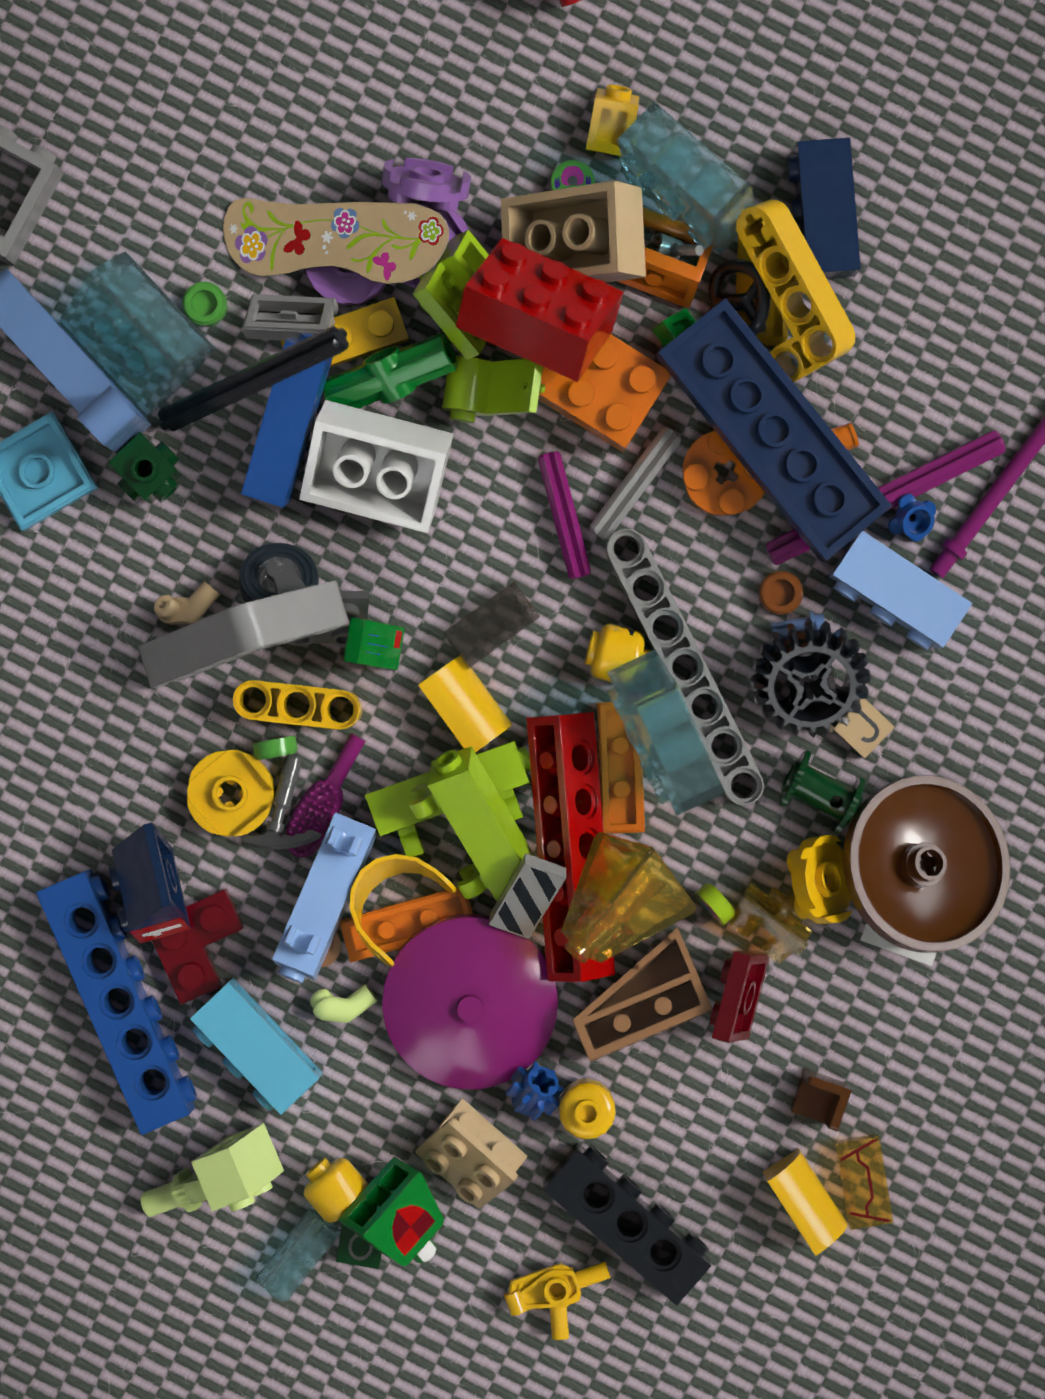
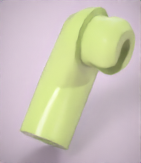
[310,984,378,1023]

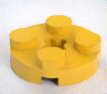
[187,749,275,837]
[787,835,853,925]

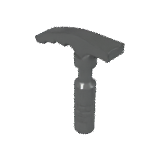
[242,756,321,850]

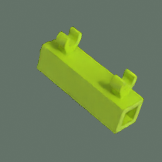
[365,740,531,857]
[409,746,536,902]

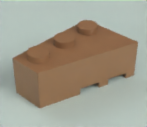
[573,927,712,1062]

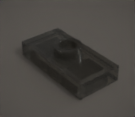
[443,582,540,669]

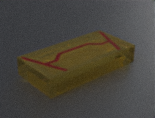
[834,1134,893,1230]

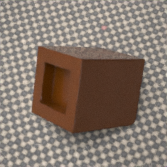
[790,1068,852,1131]

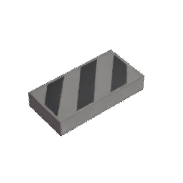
[489,853,566,939]

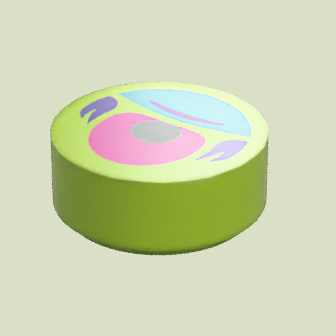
[694,883,735,926]

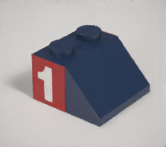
[109,822,191,944]

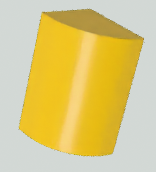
[418,655,513,752]
[763,1148,847,1256]

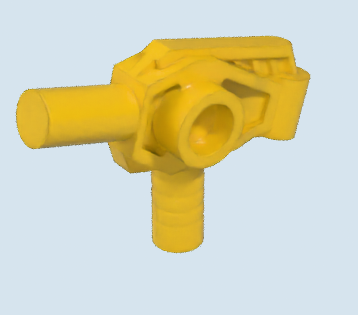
[504,1261,611,1340]

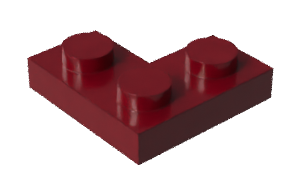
[152,888,244,1005]

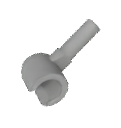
[654,233,704,260]

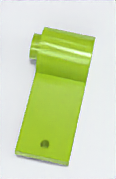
[442,356,545,423]

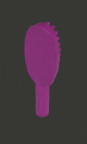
[285,733,366,858]

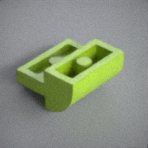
[413,229,489,360]

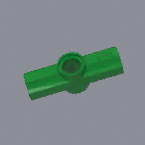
[324,332,458,409]

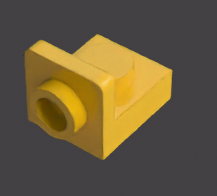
[586,84,640,158]

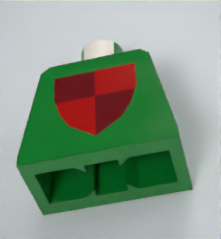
[338,1157,444,1267]

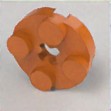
[682,430,765,516]

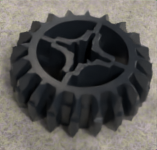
[751,619,871,738]

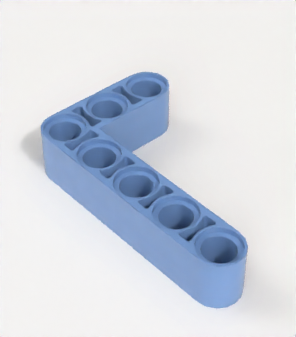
[0,268,151,453]

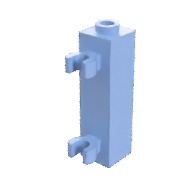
[272,812,377,984]

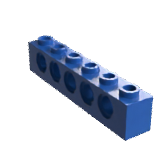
[36,868,197,1135]

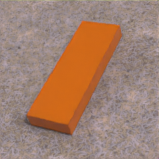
[597,701,645,834]
[340,887,473,963]

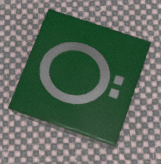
[336,1224,382,1270]

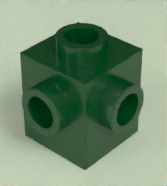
[108,432,182,504]

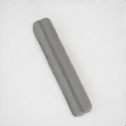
[589,427,681,541]

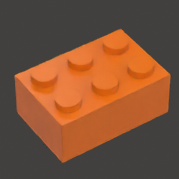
[538,334,671,453]

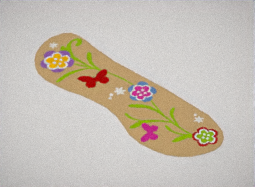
[223,198,449,284]

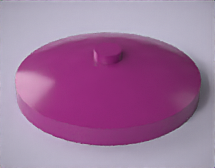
[382,914,558,1090]

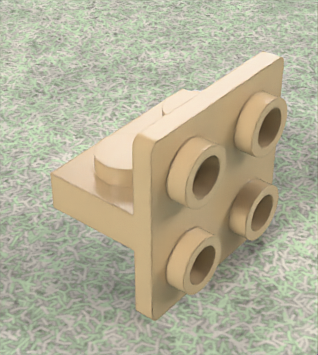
[415,1098,527,1209]

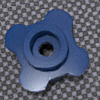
[888,493,936,542]

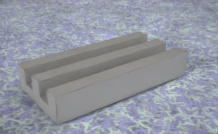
[242,294,339,340]

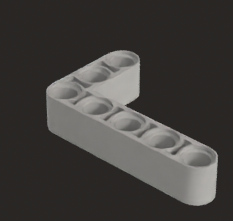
[138,581,349,689]

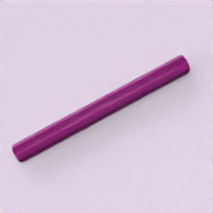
[765,430,1006,565]

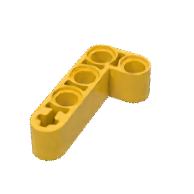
[736,199,855,383]

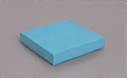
[0,411,99,532]

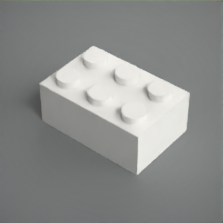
[299,400,454,533]

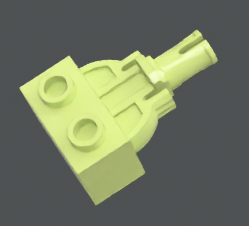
[140,1123,284,1217]

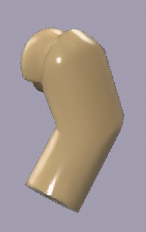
[154,581,221,625]

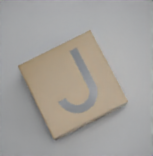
[834,699,895,759]

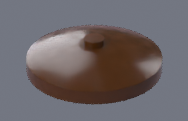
[843,775,1010,953]

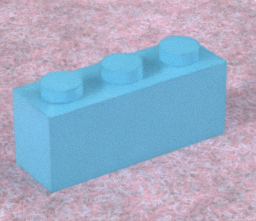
[190,978,323,1115]

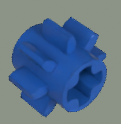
[506,1062,564,1121]

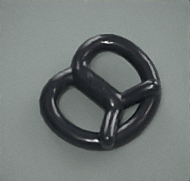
[708,259,771,335]

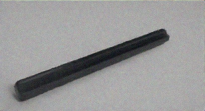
[158,326,349,432]

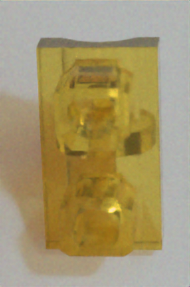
[730,882,812,963]

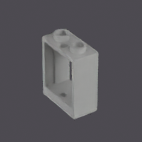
[0,125,64,265]

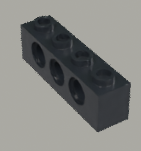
[543,1143,711,1306]

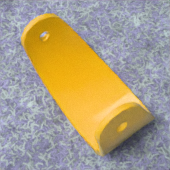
[349,854,457,967]

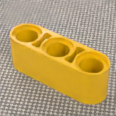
[233,680,363,729]

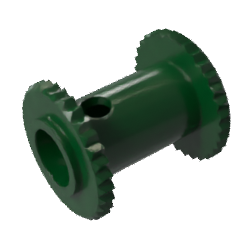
[778,750,866,833]

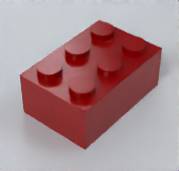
[456,238,624,382]

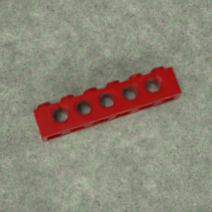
[526,712,615,982]

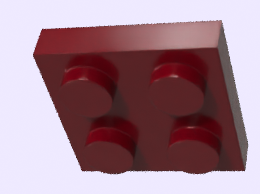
[709,950,770,1043]

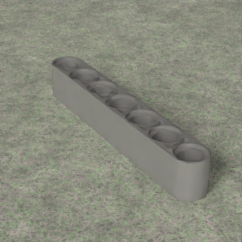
[606,528,764,806]

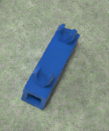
[241,332,333,508]

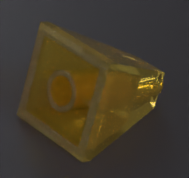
[561,832,697,963]

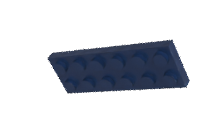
[655,298,892,563]

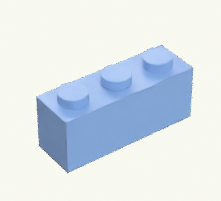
[828,531,973,650]

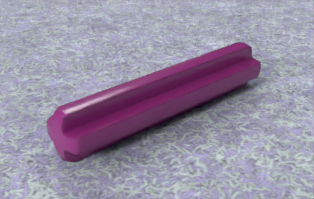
[538,451,591,579]

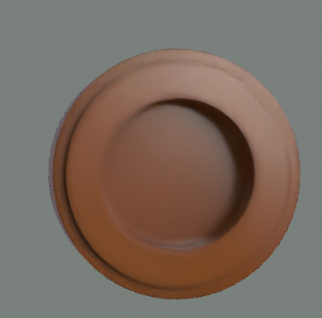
[758,571,803,615]

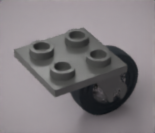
[239,543,369,647]

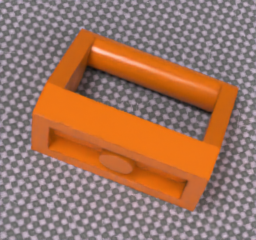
[617,207,717,309]

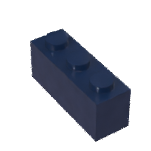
[786,137,861,279]

